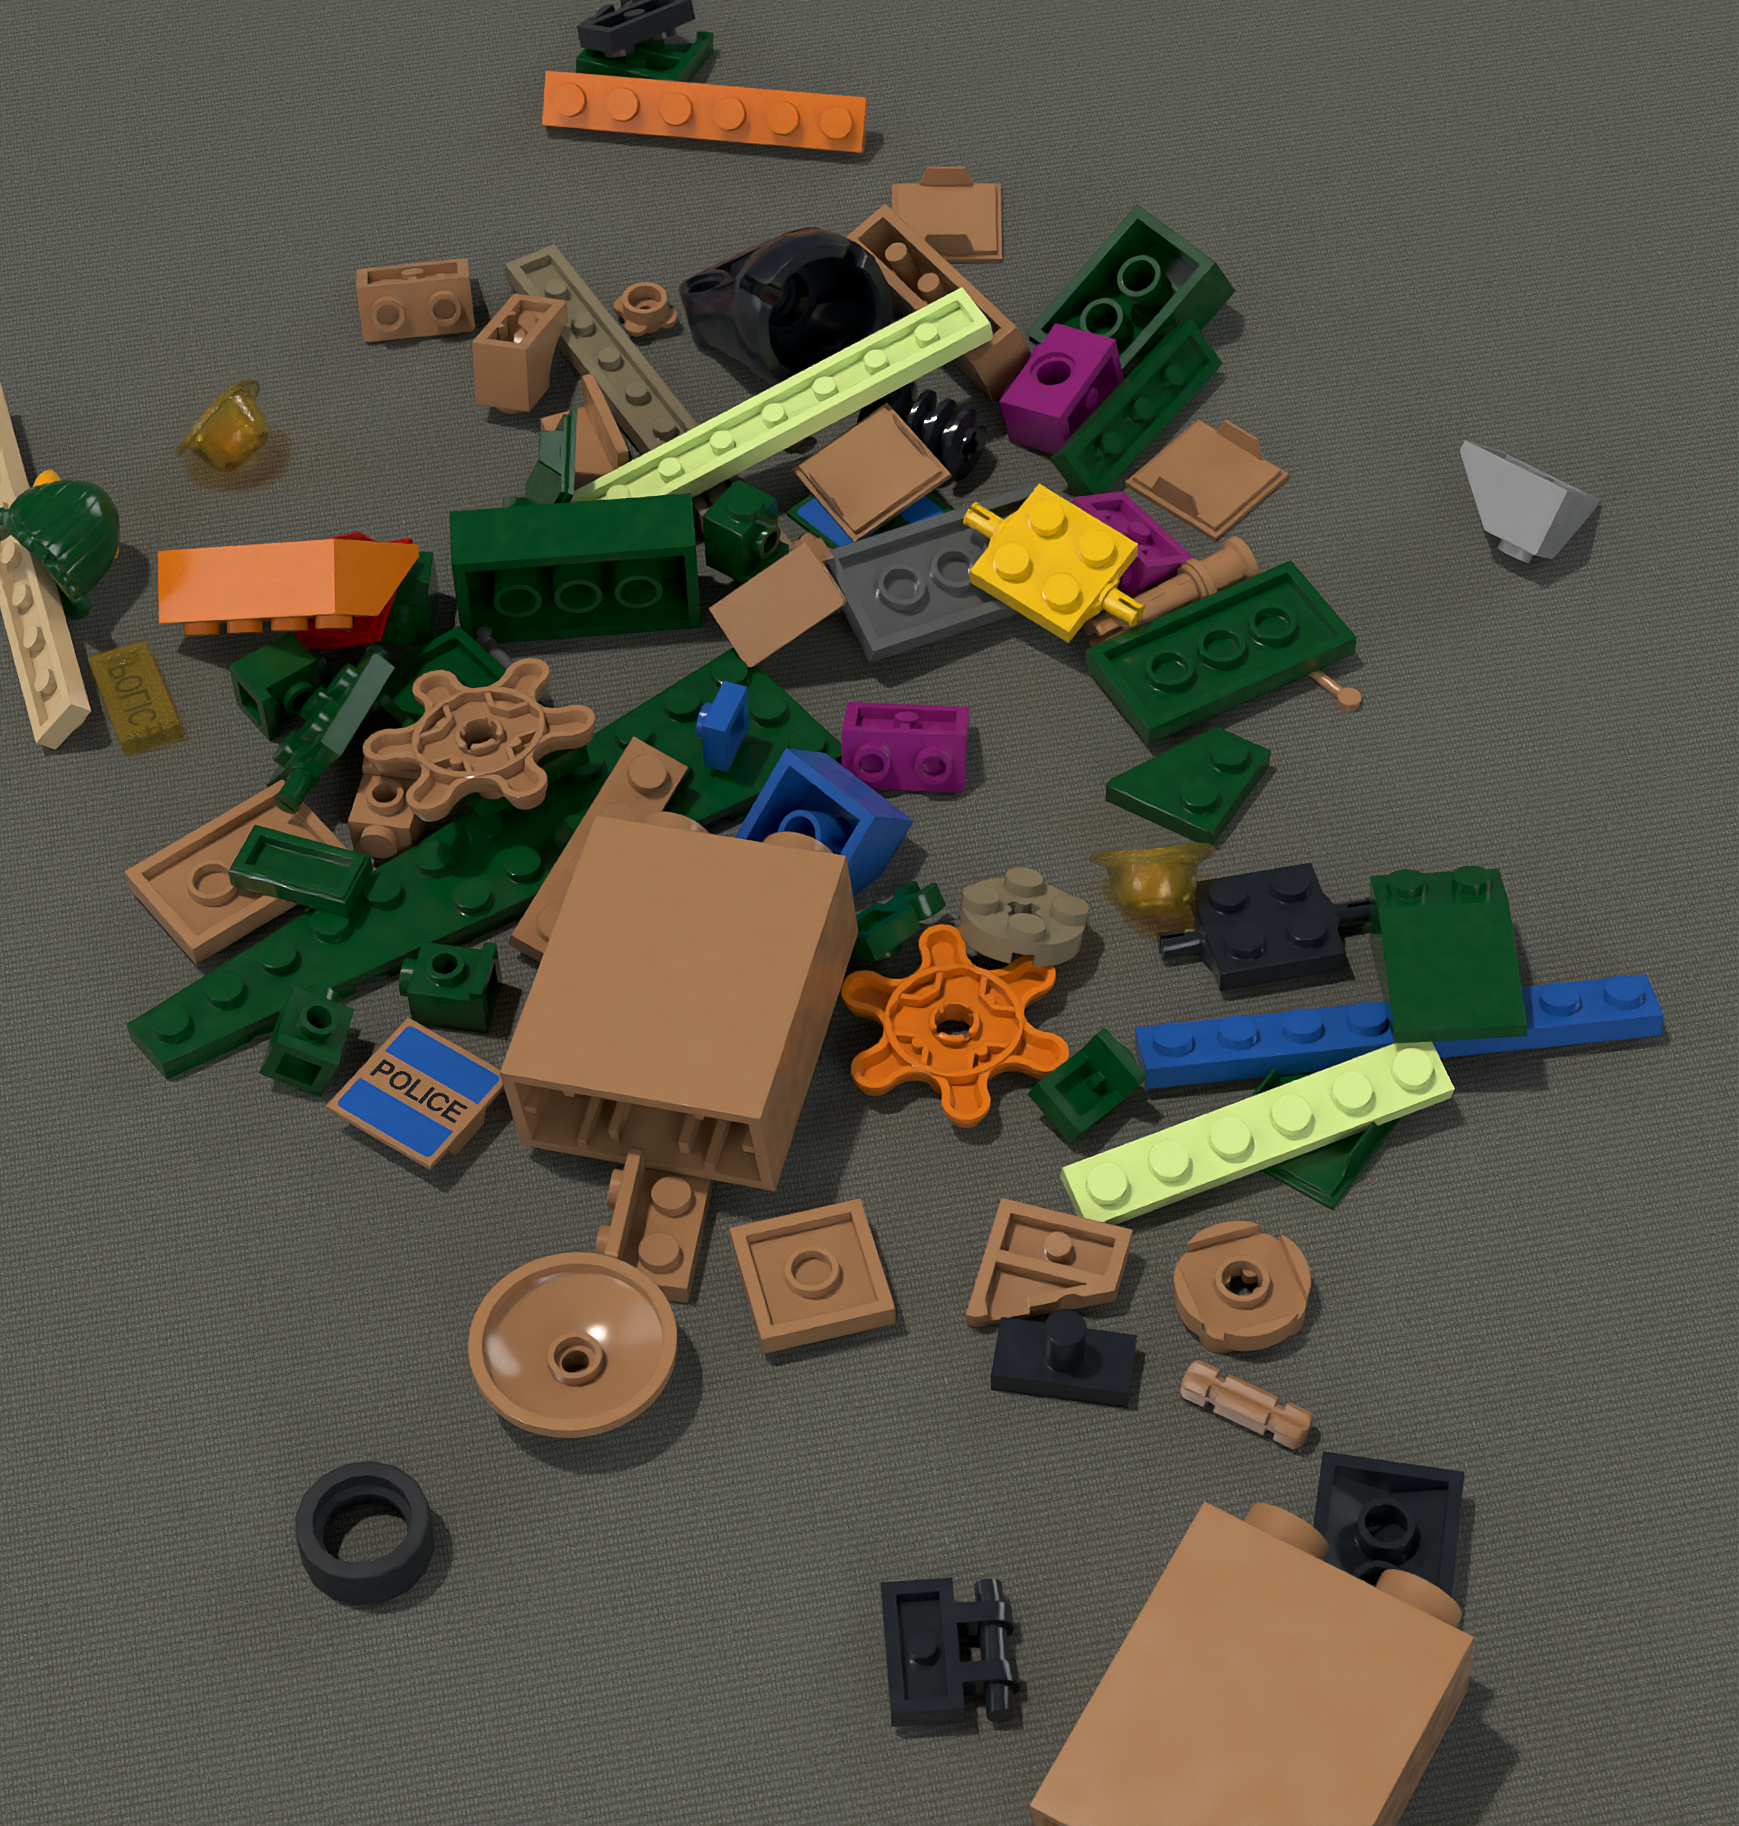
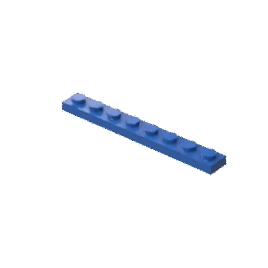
[1135,974,1664,1089]

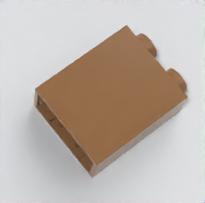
[500,812,859,1191]
[1029,1501,1474,1826]

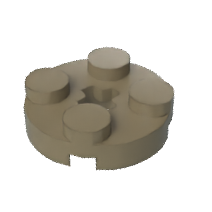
[958,867,1089,966]

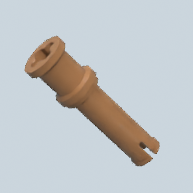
[1084,536,1260,646]

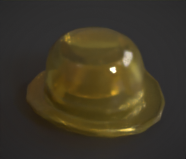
[175,379,269,473]
[1088,843,1216,916]

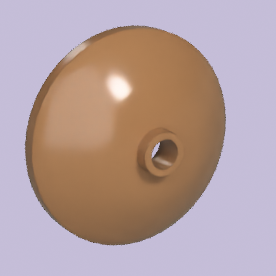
[468,1252,678,1438]

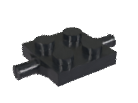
[1157,863,1370,991]

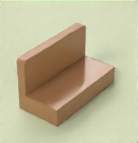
[540,373,629,491]
[709,538,846,667]

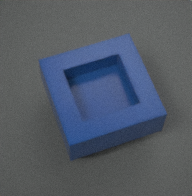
[696,681,749,772]

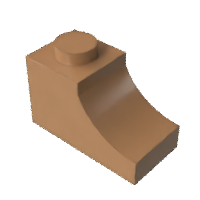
[472,293,568,414]

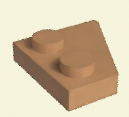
[966,1198,1133,1328]

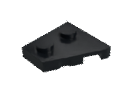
[577,0,695,58]

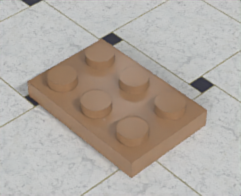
[124,779,348,965]

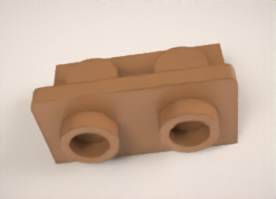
[356,258,475,342]
[595,1147,712,1303]

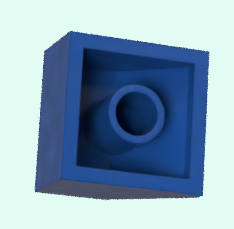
[734,748,913,896]

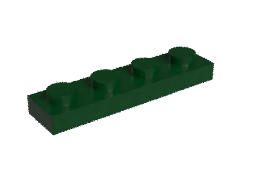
[1050,318,1223,497]

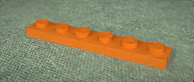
[542,71,869,153]

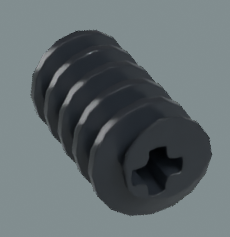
[857,381,987,482]

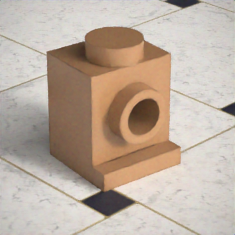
[348,757,426,859]

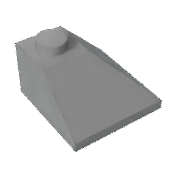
[1460,440,1600,563]

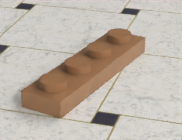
[508,736,688,963]

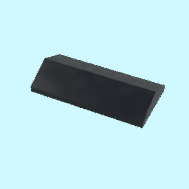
[1313,1451,1465,1598]

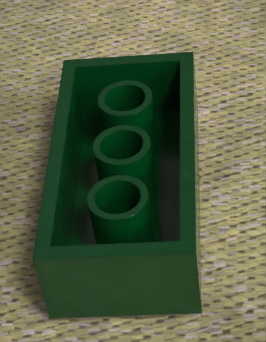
[449,493,702,644]

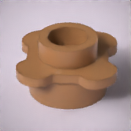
[614,282,678,337]

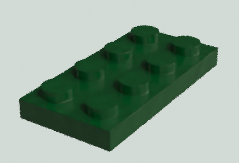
[1085,560,1357,746]
[370,626,590,820]

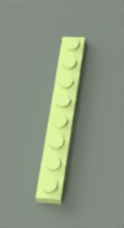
[570,287,993,502]

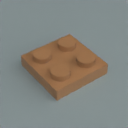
[729,1198,895,1354]

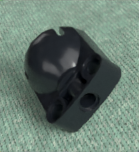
[678,227,893,386]

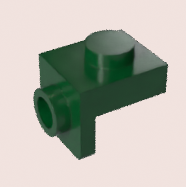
[1027,1028,1146,1144]

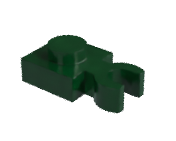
[850,881,946,963]

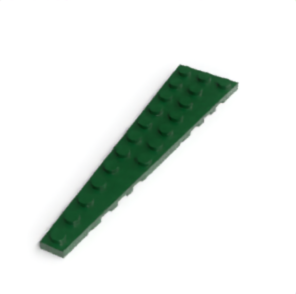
[127,647,842,1080]

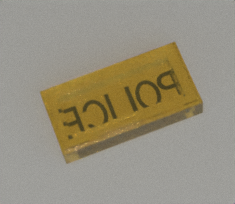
[87,640,183,756]

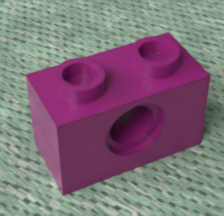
[1000,324,1124,454]

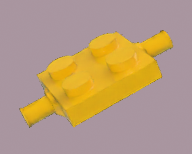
[963,484,1146,643]

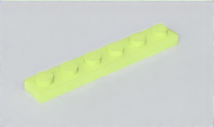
[1060,1042,1455,1225]

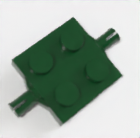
[266,645,395,814]

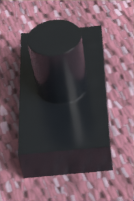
[991,1310,1137,1408]

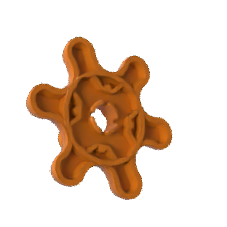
[840,924,1069,1128]

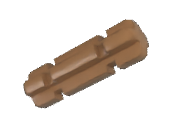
[1180,1360,1314,1449]

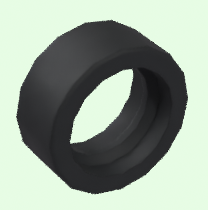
[295,1461,435,1606]

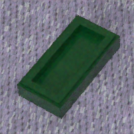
[228,825,373,917]

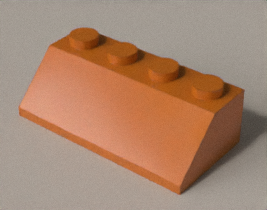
[158,539,419,636]

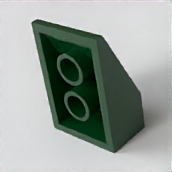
[1026,204,1236,379]
[1370,866,1527,1044]

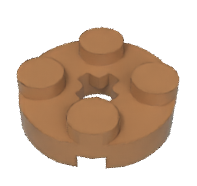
[1173,1221,1311,1354]

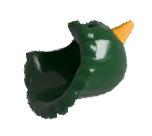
[0,469,120,620]

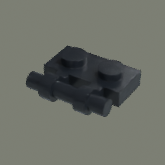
[880,1577,1020,1727]

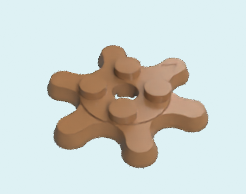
[362,658,596,822]

